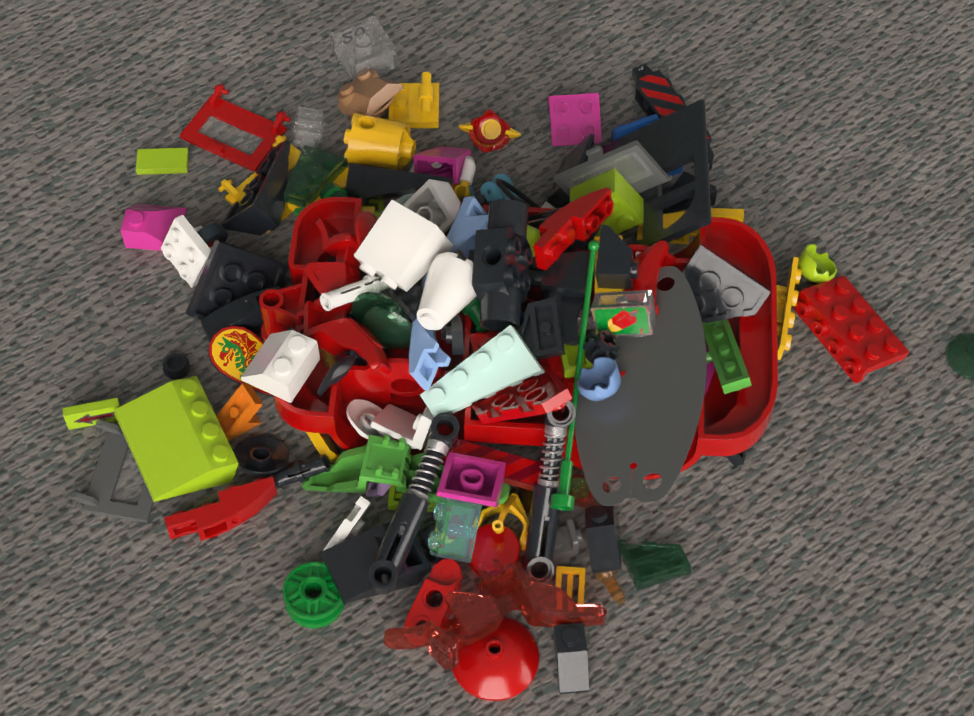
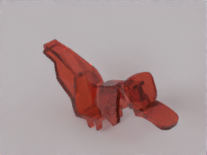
[384,559,607,670]

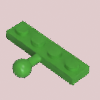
[702,319,752,394]

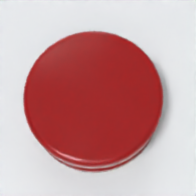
[467,524,520,581]

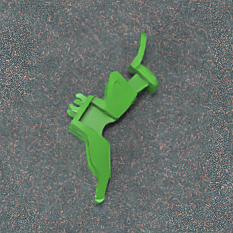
[302,434,510,519]

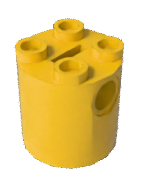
[344,113,416,171]

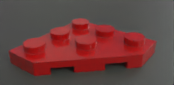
[471,361,572,424]

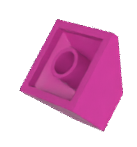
[120,204,187,251]

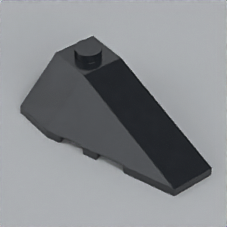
[222,139,290,236]
[345,164,453,204]

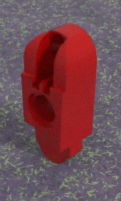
[404,559,464,645]

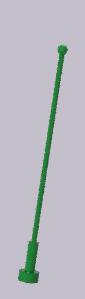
[550,240,600,511]

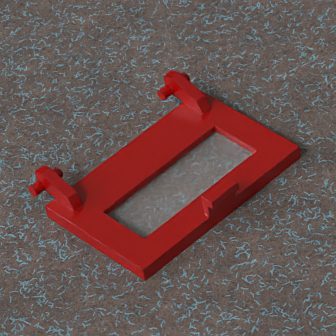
[179,84,291,172]

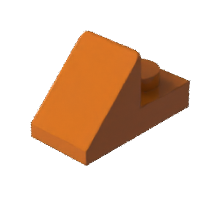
[216,383,263,441]

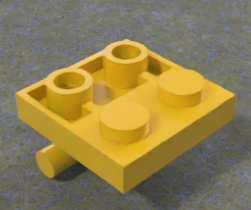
[389,72,439,128]

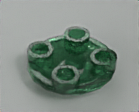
[362,305,413,350]

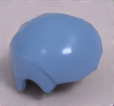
[577,357,621,401]

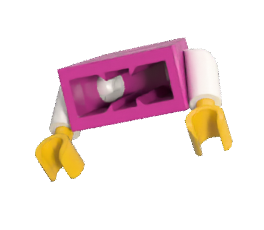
[403,146,476,200]

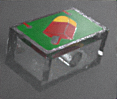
[591,290,657,338]

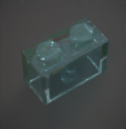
[428,497,482,563]

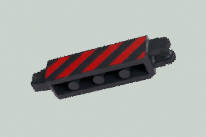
[632,64,714,171]

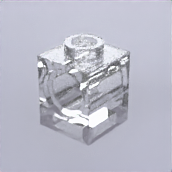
[293,106,323,149]

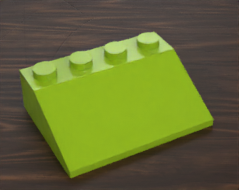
[114,376,238,502]

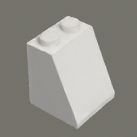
[354,200,454,292]

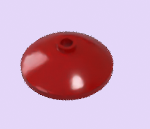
[450,616,539,701]

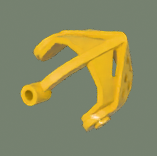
[470,493,529,552]

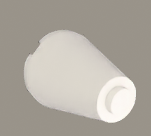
[417,252,477,330]

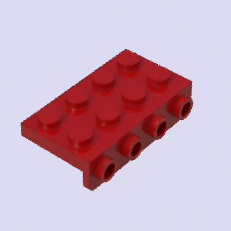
[793,275,909,383]

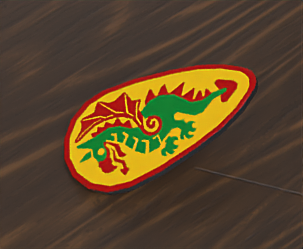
[208,326,273,397]

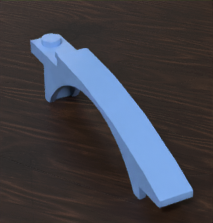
[409,196,488,390]

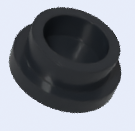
[163,353,190,380]

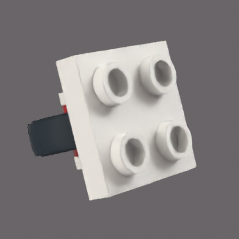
[161,215,228,288]

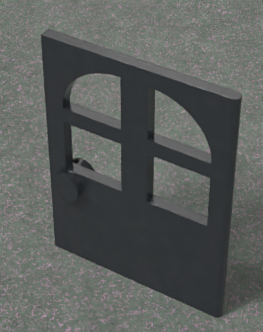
[596,100,712,246]

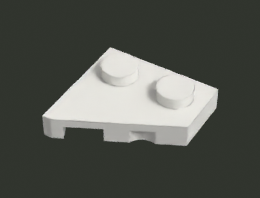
[320,496,371,558]

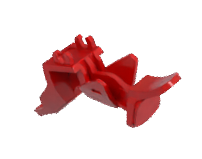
[296,217,391,376]

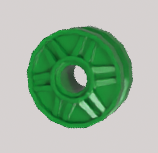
[282,561,345,629]

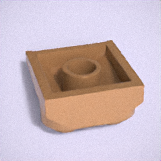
[337,68,403,116]

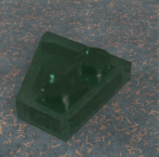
[620,539,691,590]

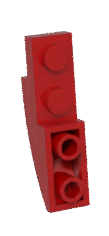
[533,187,614,270]
[164,476,277,541]

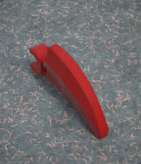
[624,241,669,316]

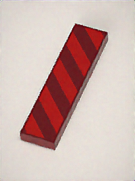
[439,433,543,491]

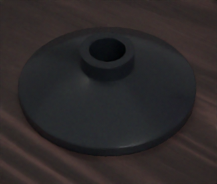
[233,436,289,475]

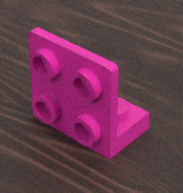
[547,93,602,146]

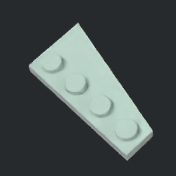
[420,325,545,417]

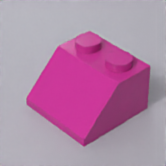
[437,452,506,508]

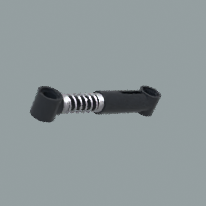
[521,401,576,585]
[368,413,460,595]

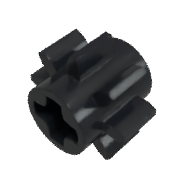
[583,330,620,364]

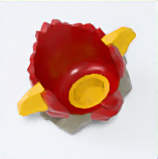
[458,109,521,153]

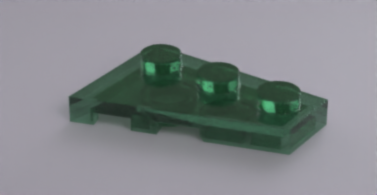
[284,145,348,207]

